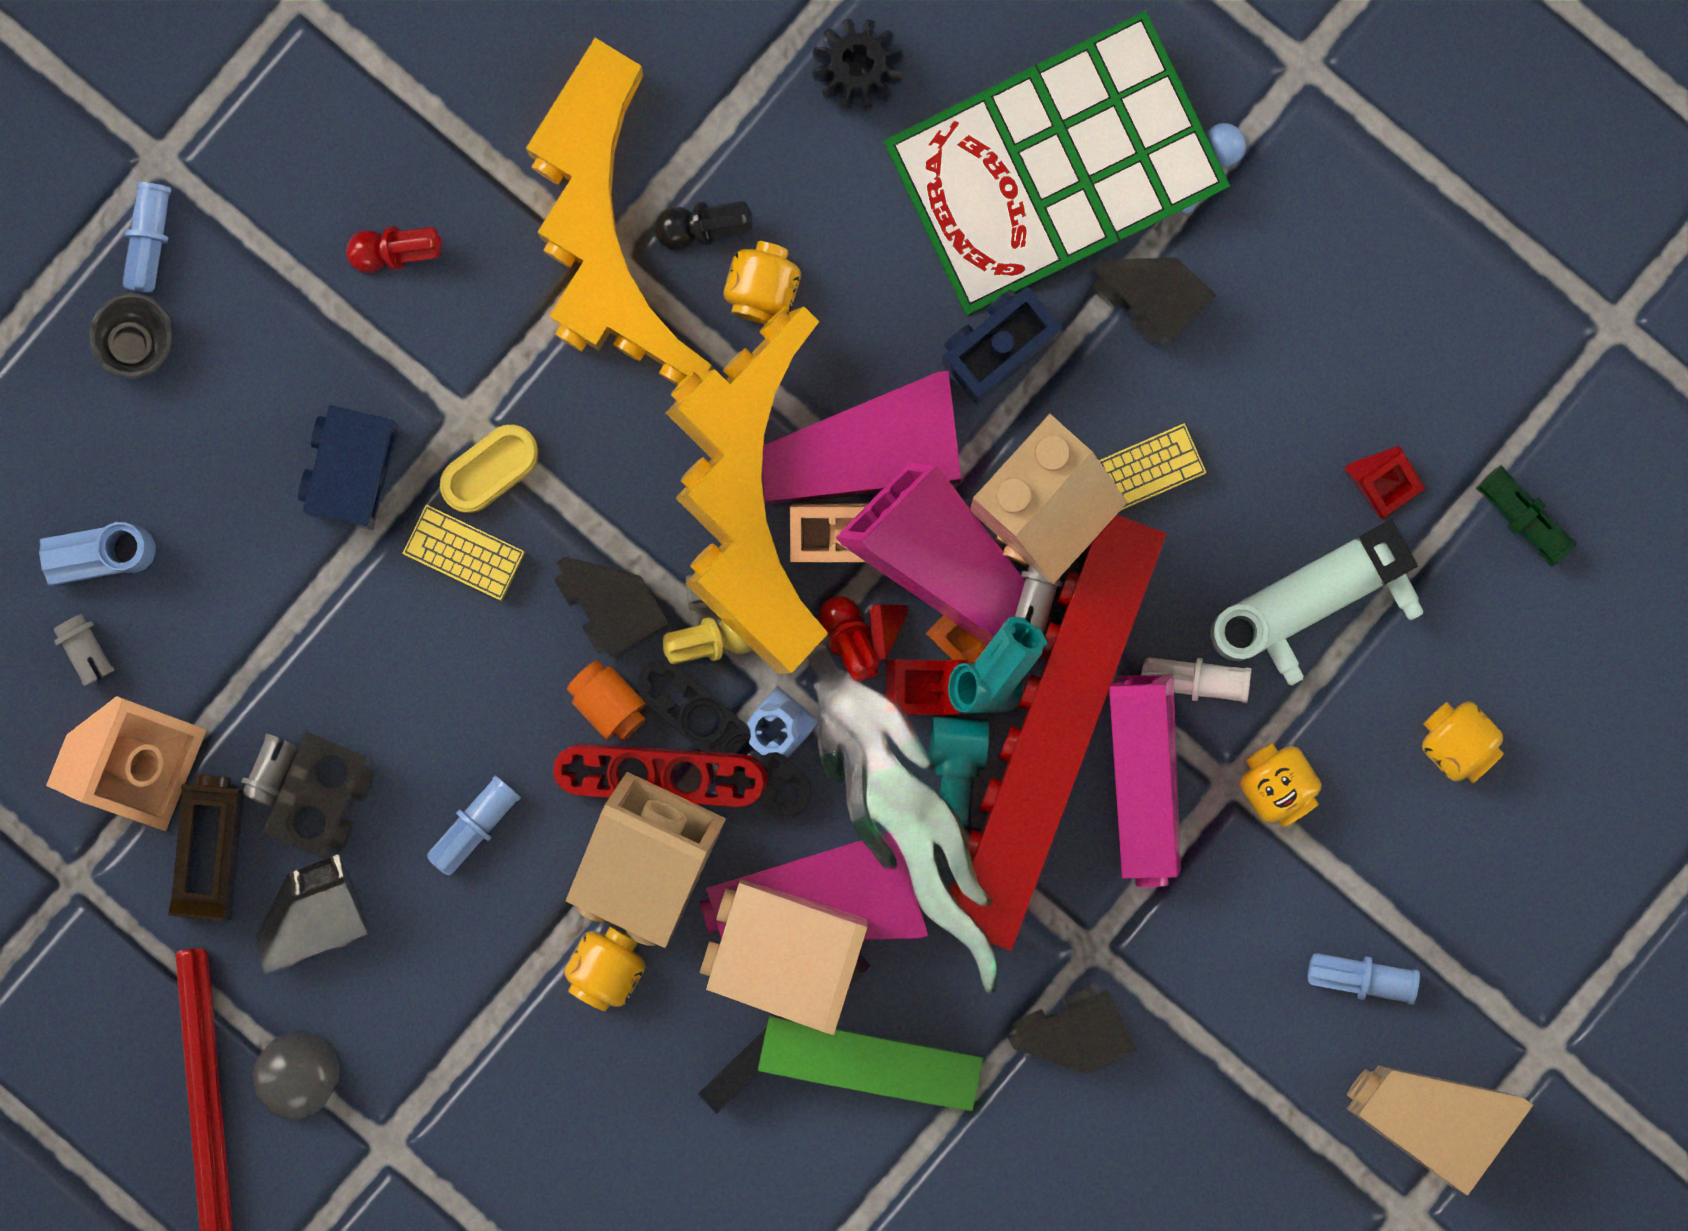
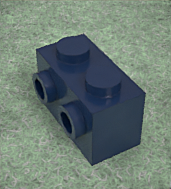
[942,286,1063,405]
[298,405,399,531]

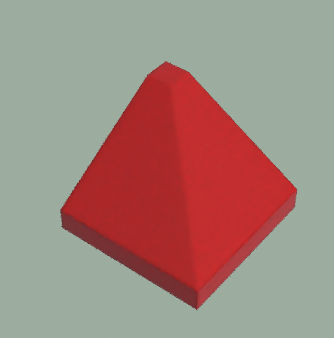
[1344,446,1426,520]
[869,605,908,663]

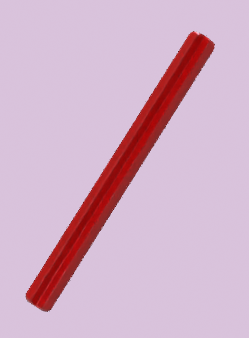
[175,948,233,1231]

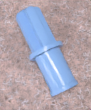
[123,182,171,293]
[427,775,521,875]
[1308,953,1420,1005]

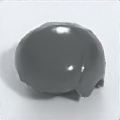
[89,292,172,380]
[252,1030,341,1121]

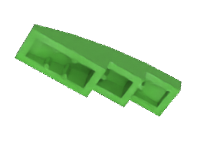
[758,1015,983,1111]

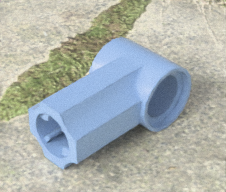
[39,522,156,586]
[746,686,819,758]

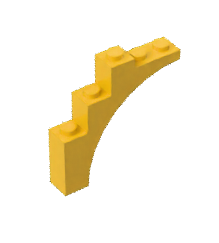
[526,38,713,385]
[665,306,828,675]

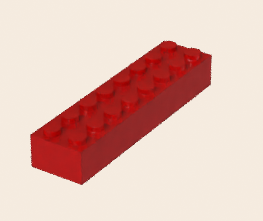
[940,515,1167,951]

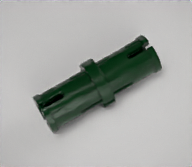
[1476,465,1577,567]

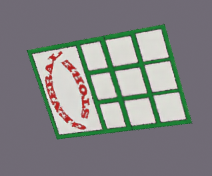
[883,10,1231,316]

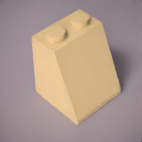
[970,414,1127,585]
[566,772,726,948]
[700,879,867,1035]
[1346,1065,1533,1196]

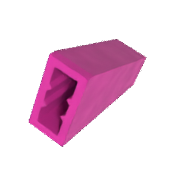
[761,371,961,506]
[836,462,1025,644]
[1109,674,1181,887]
[700,830,928,939]

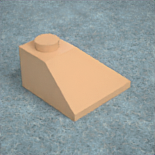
[46,696,207,831]

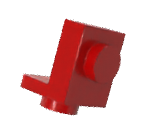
[886,659,969,716]

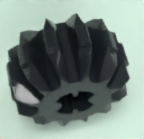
[812,19,903,112]

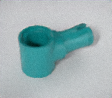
[930,717,989,826]

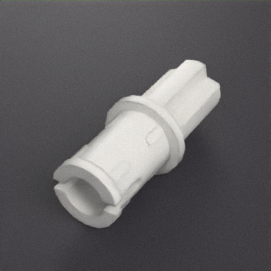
[1141,657,1252,703]

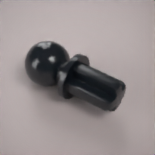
[655,201,753,250]

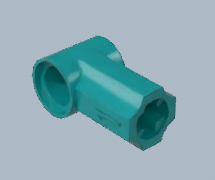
[948,617,1048,713]

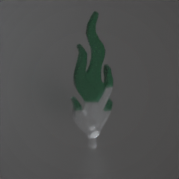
[807,640,997,993]

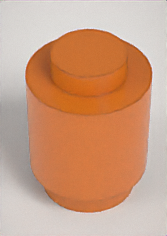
[566,660,647,741]

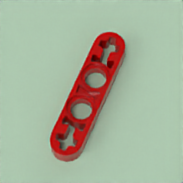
[553,743,768,807]

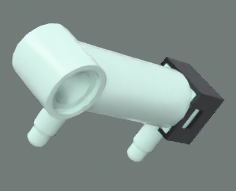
[1210,519,1423,686]

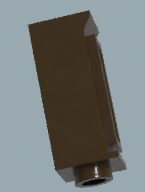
[168,774,244,921]

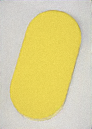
[440,425,539,513]

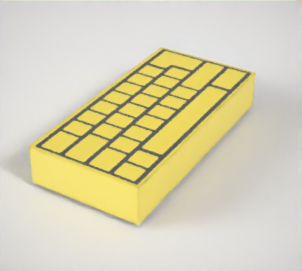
[1099,423,1206,512]
[402,505,526,601]

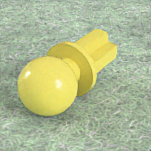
[663,617,752,664]

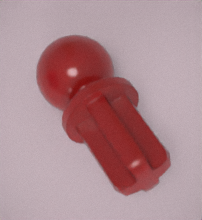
[346,226,443,273]
[818,596,879,682]

